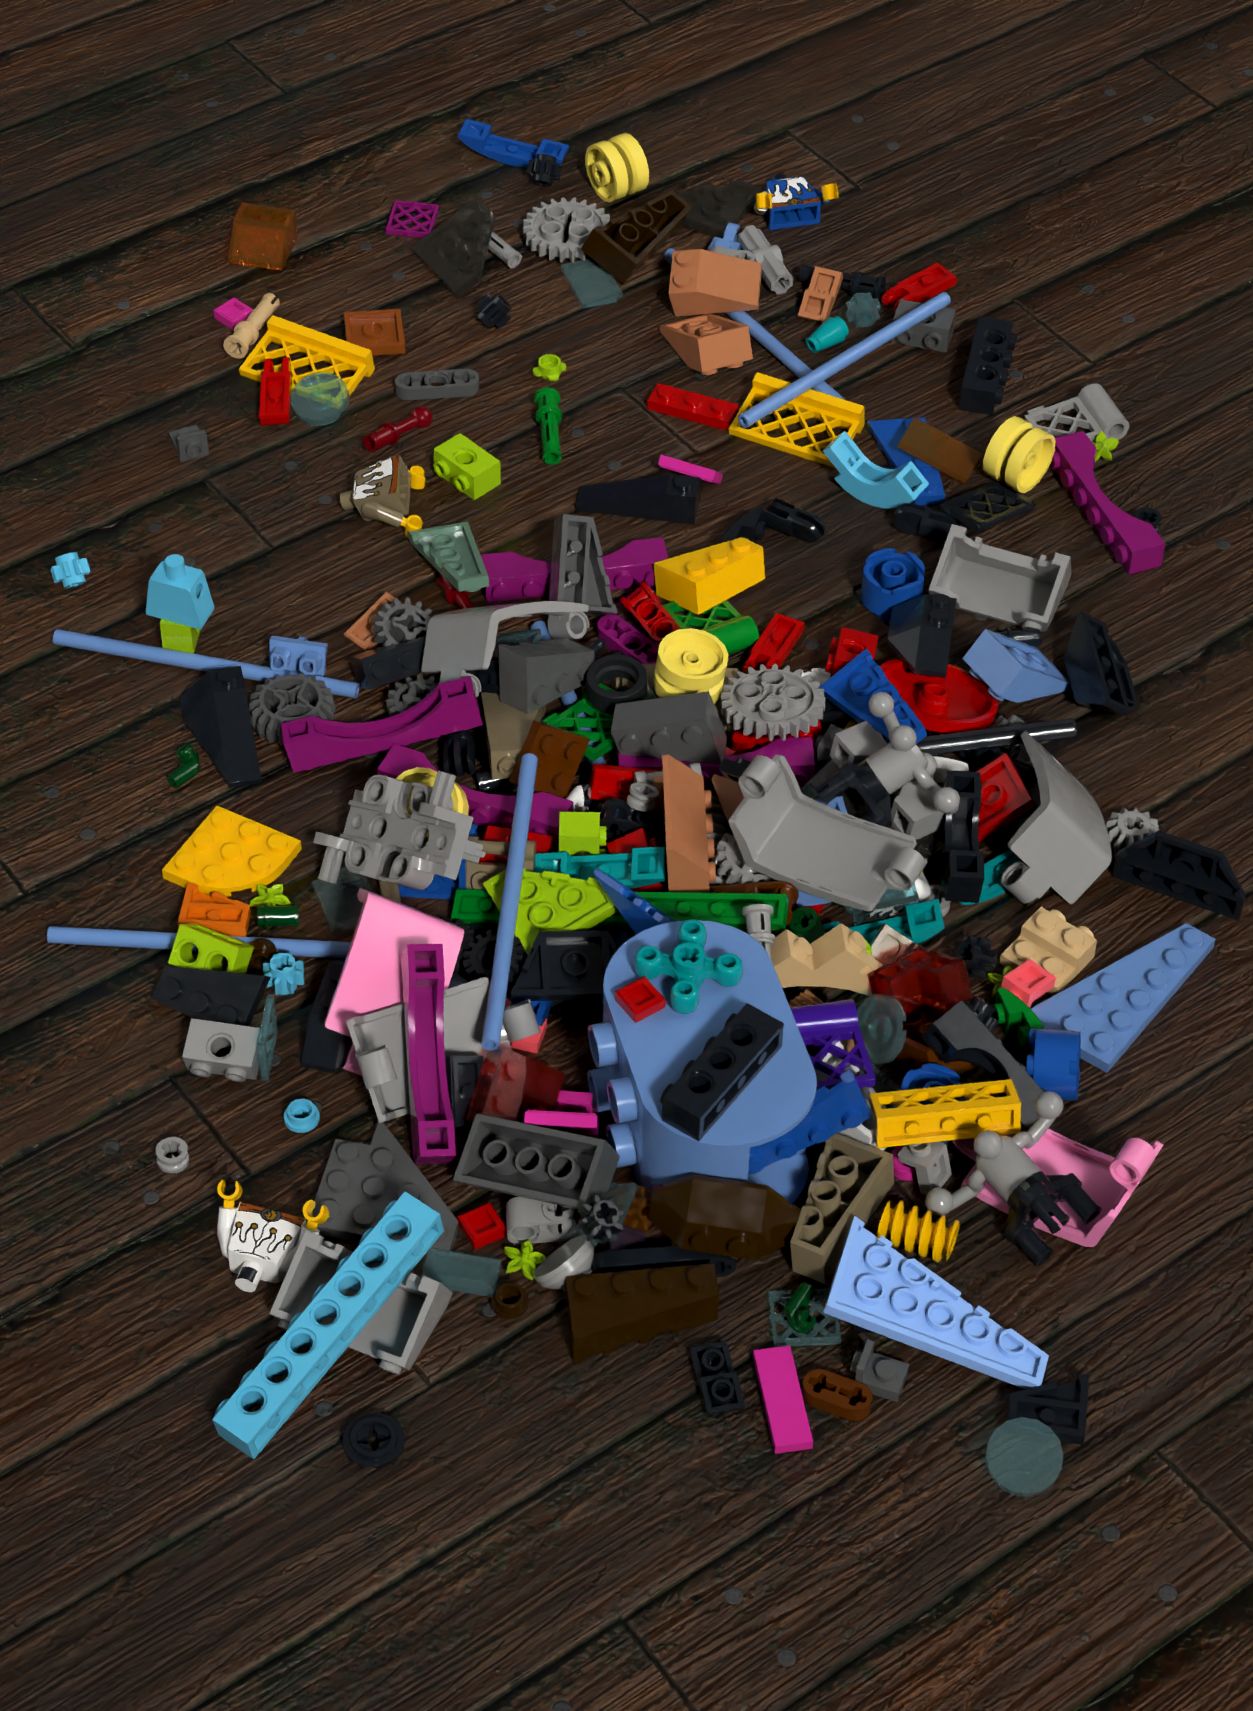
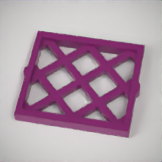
[385,200,439,239]

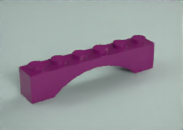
[1049,431,1165,574]
[481,538,668,602]
[281,676,483,773]
[617,737,815,789]
[377,744,573,850]
[401,944,456,1165]

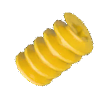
[877,1200,959,1263]

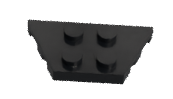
[510,930,617,1001]

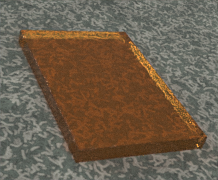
[897,417,982,484]

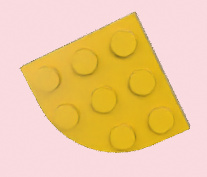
[162,806,302,897]

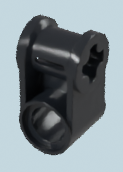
[600,798,665,842]

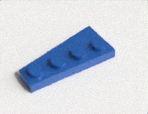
[866,417,945,506]
[819,648,927,744]
[748,1069,872,1174]

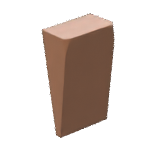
[344,592,403,652]

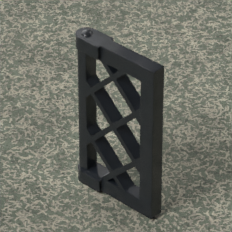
[940,481,1035,533]

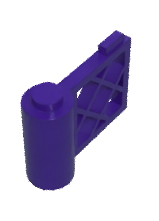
[790,999,876,1091]

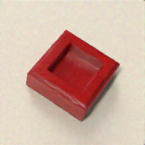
[615,976,666,1023]
[457,1202,507,1250]

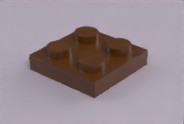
[509,720,590,799]

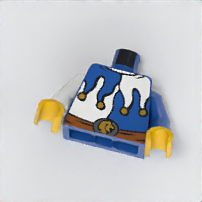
[754,173,839,230]

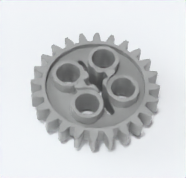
[523,197,610,263]
[720,664,826,741]

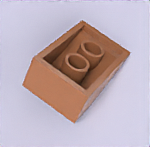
[669,249,762,317]
[659,314,753,375]

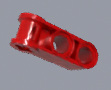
[619,580,681,646]

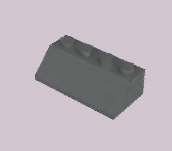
[453,1113,620,1209]

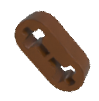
[802,1369,873,1421]

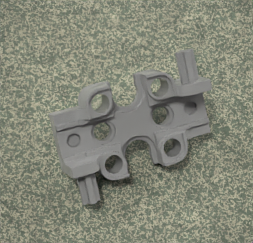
[313,771,486,890]

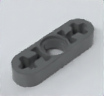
[395,369,479,400]

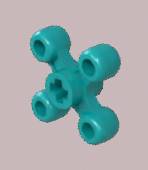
[634,919,743,1014]

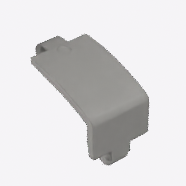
[421,601,589,698]
[1001,730,1112,904]
[729,755,927,911]
[346,977,541,1123]

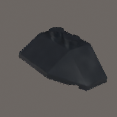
[887,594,957,678]
[1064,612,1140,716]
[1112,831,1246,921]
[301,959,353,1074]

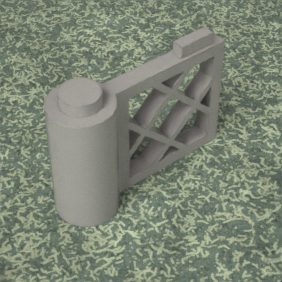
[1024,383,1129,442]

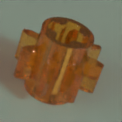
[618,1184,653,1232]

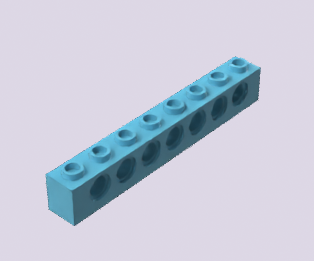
[212,1192,444,1460]

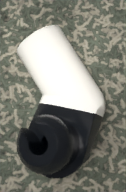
[566,785,602,812]

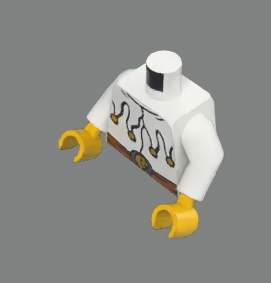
[217,1179,329,1292]

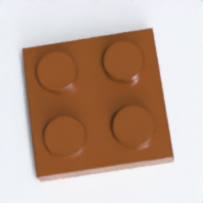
[344,309,405,356]

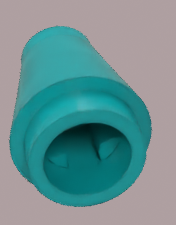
[806,316,849,354]

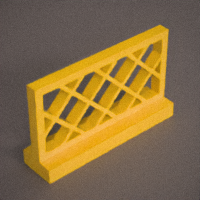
[239,315,375,411]
[729,372,865,468]

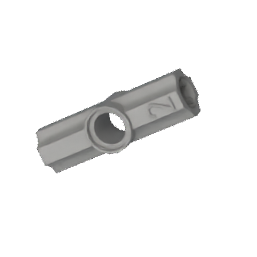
[738,225,793,295]

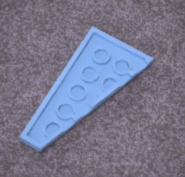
[823,1216,1049,1390]

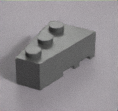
[549,514,618,617]
[499,638,595,714]
[611,691,727,765]

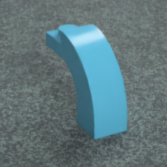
[823,431,929,509]

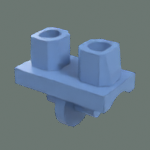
[268,635,328,676]

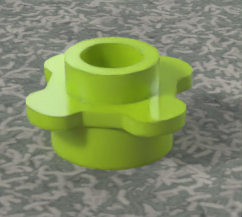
[533,354,567,381]

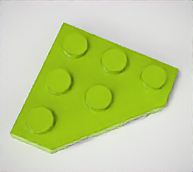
[483,868,619,956]

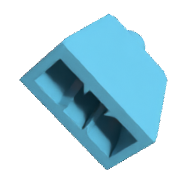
[146,554,214,630]

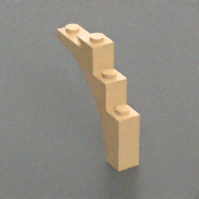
[771,923,903,1007]

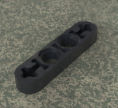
[591,1246,737,1277]

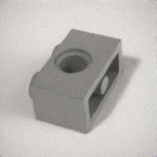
[182,1018,265,1082]

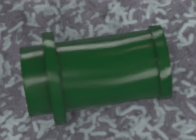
[257,903,299,930]

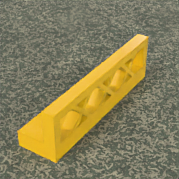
[869,1079,1021,1148]

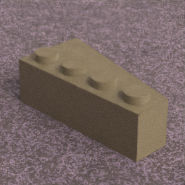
[790,1133,894,1284]

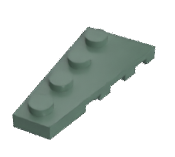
[408,521,490,592]

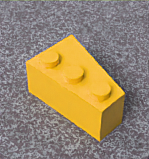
[653,537,765,615]

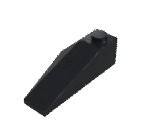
[576,474,703,525]
[180,666,262,788]

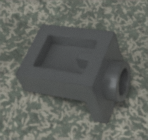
[169,425,209,462]
[850,1339,910,1402]

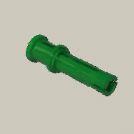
[534,387,562,465]

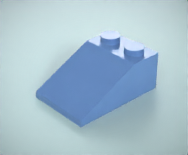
[962,629,1072,703]

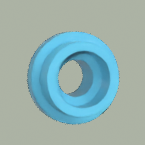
[284,1099,320,1133]

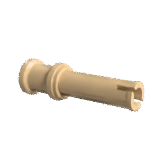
[223,293,280,359]

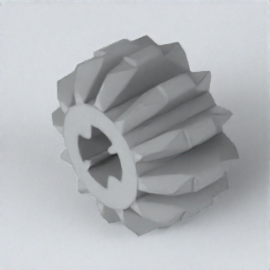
[1106,807,1160,858]

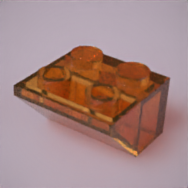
[228,202,297,270]

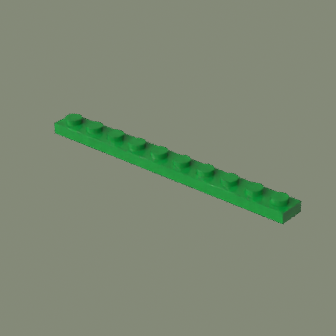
[451,889,789,931]

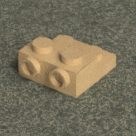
[999,907,1097,996]

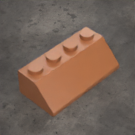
[662,754,716,893]

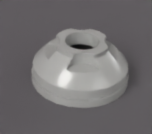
[533,1235,594,1292]

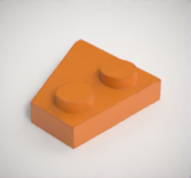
[177,882,251,937]

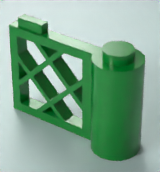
[662,600,759,655]
[543,683,617,761]

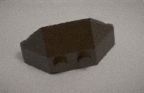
[648,1174,800,1260]

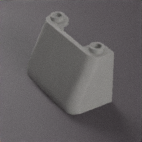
[928,524,1072,632]
[269,1230,453,1375]

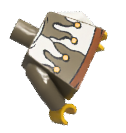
[340,455,426,538]

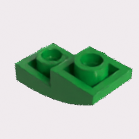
[992,987,1045,1055]

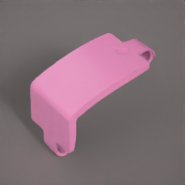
[324,888,464,1076]
[952,1129,1163,1247]

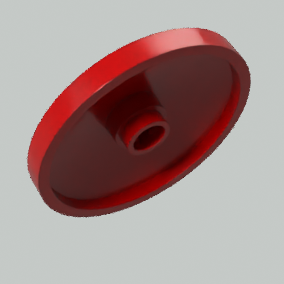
[880,659,999,733]

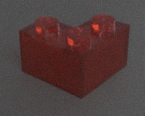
[867,946,972,1019]
[466,1047,566,1122]

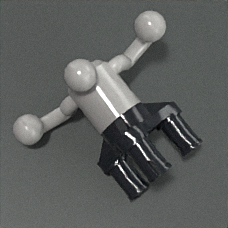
[814,692,960,827]
[925,1091,1102,1267]

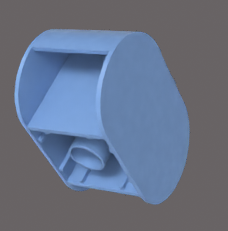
[587,920,817,1206]

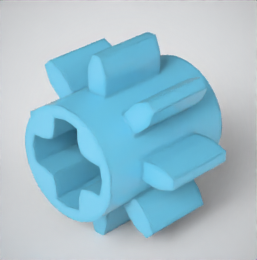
[50,552,91,589]
[263,953,305,995]

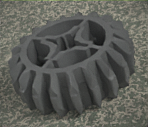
[249,671,336,747]

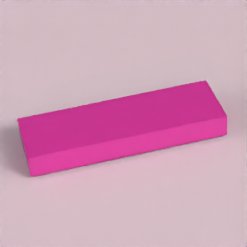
[753,1345,813,1454]

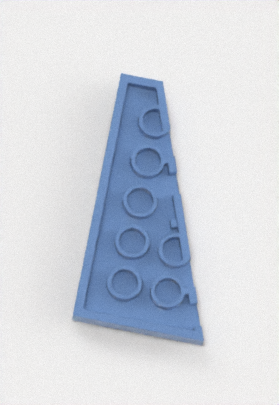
[1031,923,1215,1073]

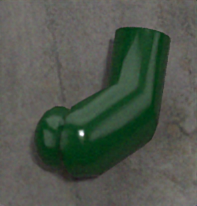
[167,744,200,789]
[784,1282,816,1333]

